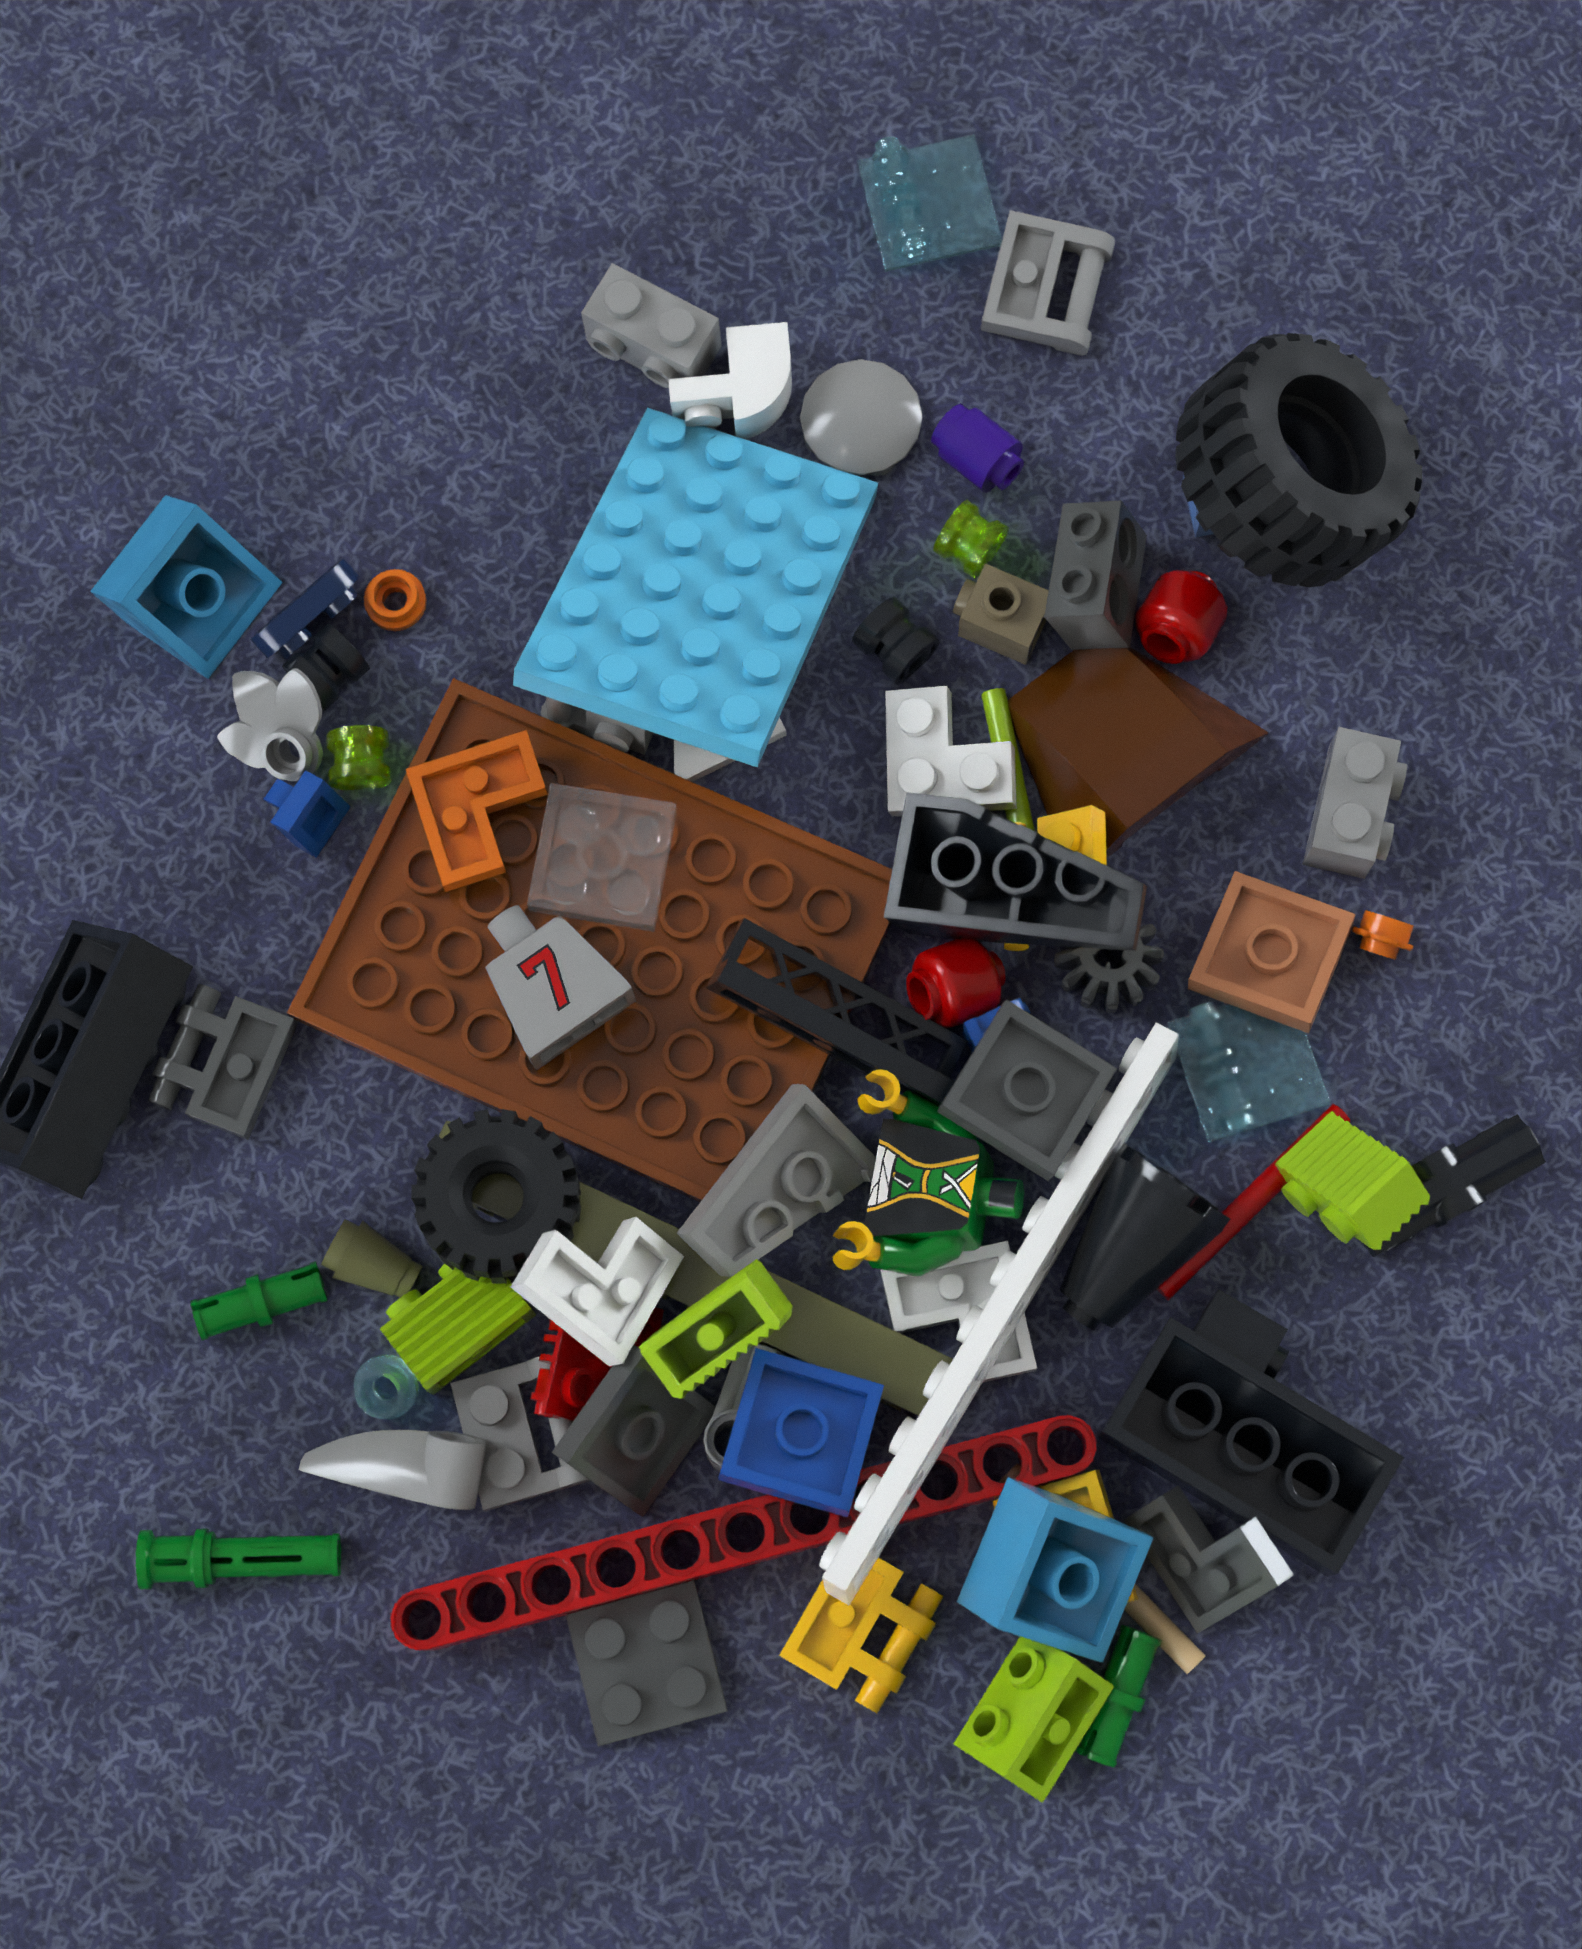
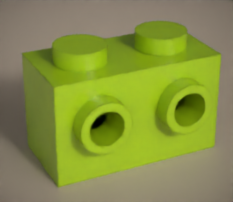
[953,1636,1114,1803]

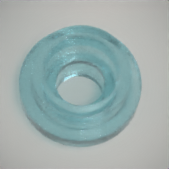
[354,1354,419,1419]

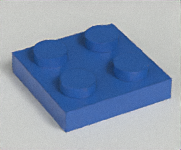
[718,1348,884,1517]

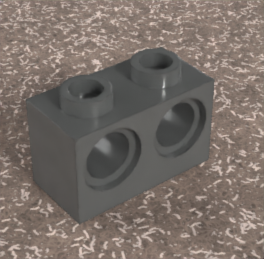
[1044,500,1147,650]

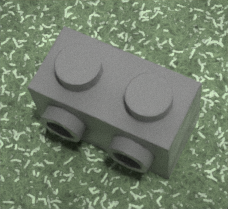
[581,263,722,388]
[1303,727,1407,879]

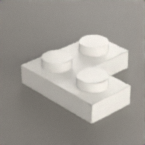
[885,686,1017,816]
[511,1217,684,1366]
[880,1241,1037,1382]

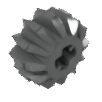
[1054,924,1164,1013]

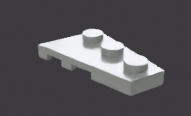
[677,1084,876,1277]

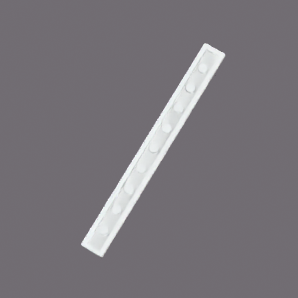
[819,1023,1179,1606]

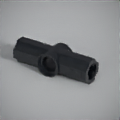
[1363,1114,1546,1258]

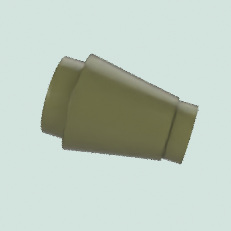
[321,1219,423,1298]

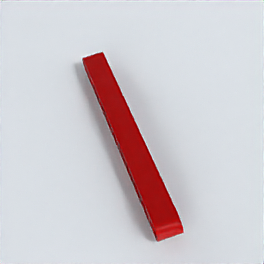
[391,1415,1097,1651]

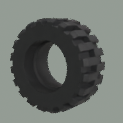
[1175,333,1422,587]

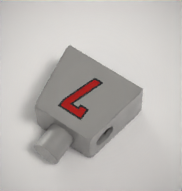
[485,905,636,1071]

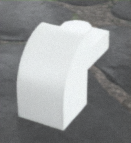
[668,322,792,439]

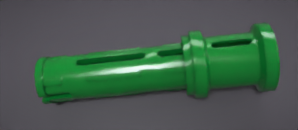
[136,1528,341,1590]

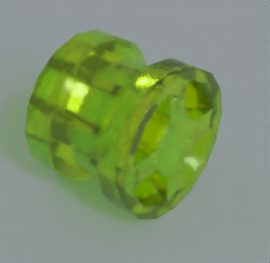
[933,500,1009,579]
[326,725,392,791]

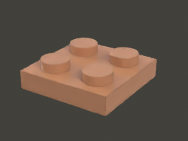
[1188,871,1356,1033]

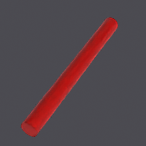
[1157,1104,1351,1301]

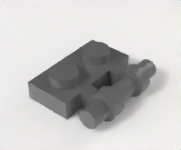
[148,984,298,1140]

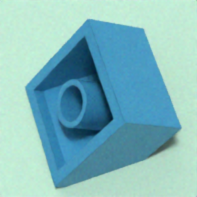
[90,495,283,679]
[957,1477,1153,1663]

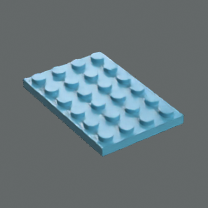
[513,408,878,767]

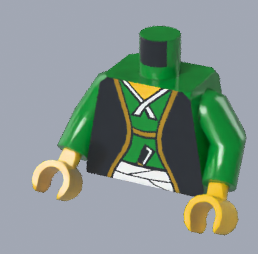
[832,1069,1024,1277]

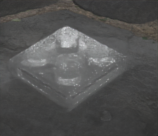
[527,783,677,932]

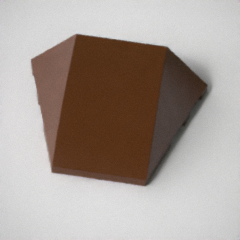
[1008,647,1269,858]

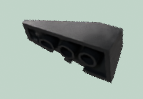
[884,792,1147,951]

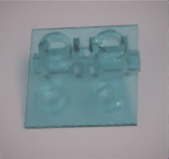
[857,135,1002,272]
[1167,1002,1331,1143]

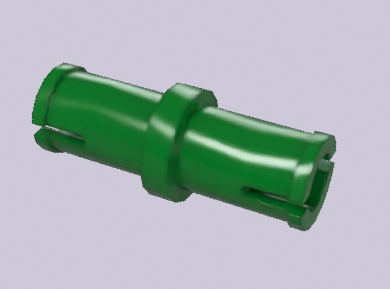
[190,1261,328,1341]
[1075,1624,1162,1768]

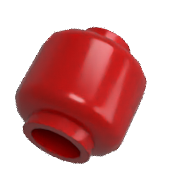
[1135,570,1228,664]
[906,938,1006,1029]

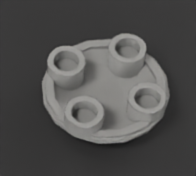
[800,359,922,476]

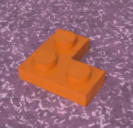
[405,730,548,892]

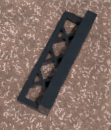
[706,918,968,1106]

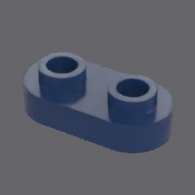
[250,558,360,659]

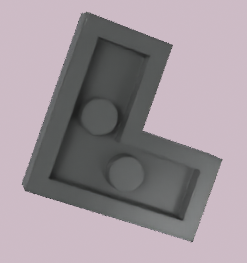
[1124,1485,1294,1634]

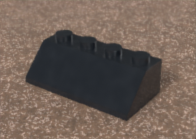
[0,920,193,1199]
[1097,1317,1404,1577]

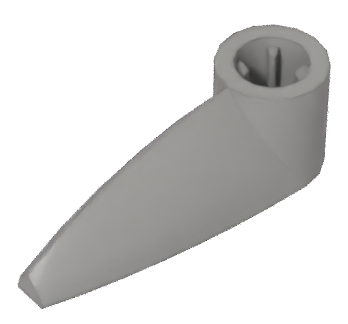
[298,1430,487,1510]

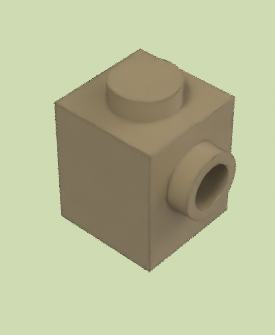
[953,563,1049,665]

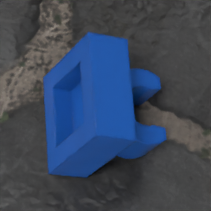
[263,770,351,858]

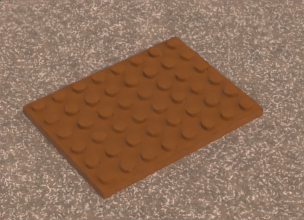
[287,678,892,1202]

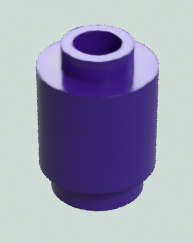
[931,404,1024,493]

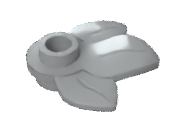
[217,668,322,781]

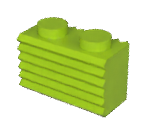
[1275,1111,1430,1250]
[639,1259,793,1399]
[379,1264,536,1395]

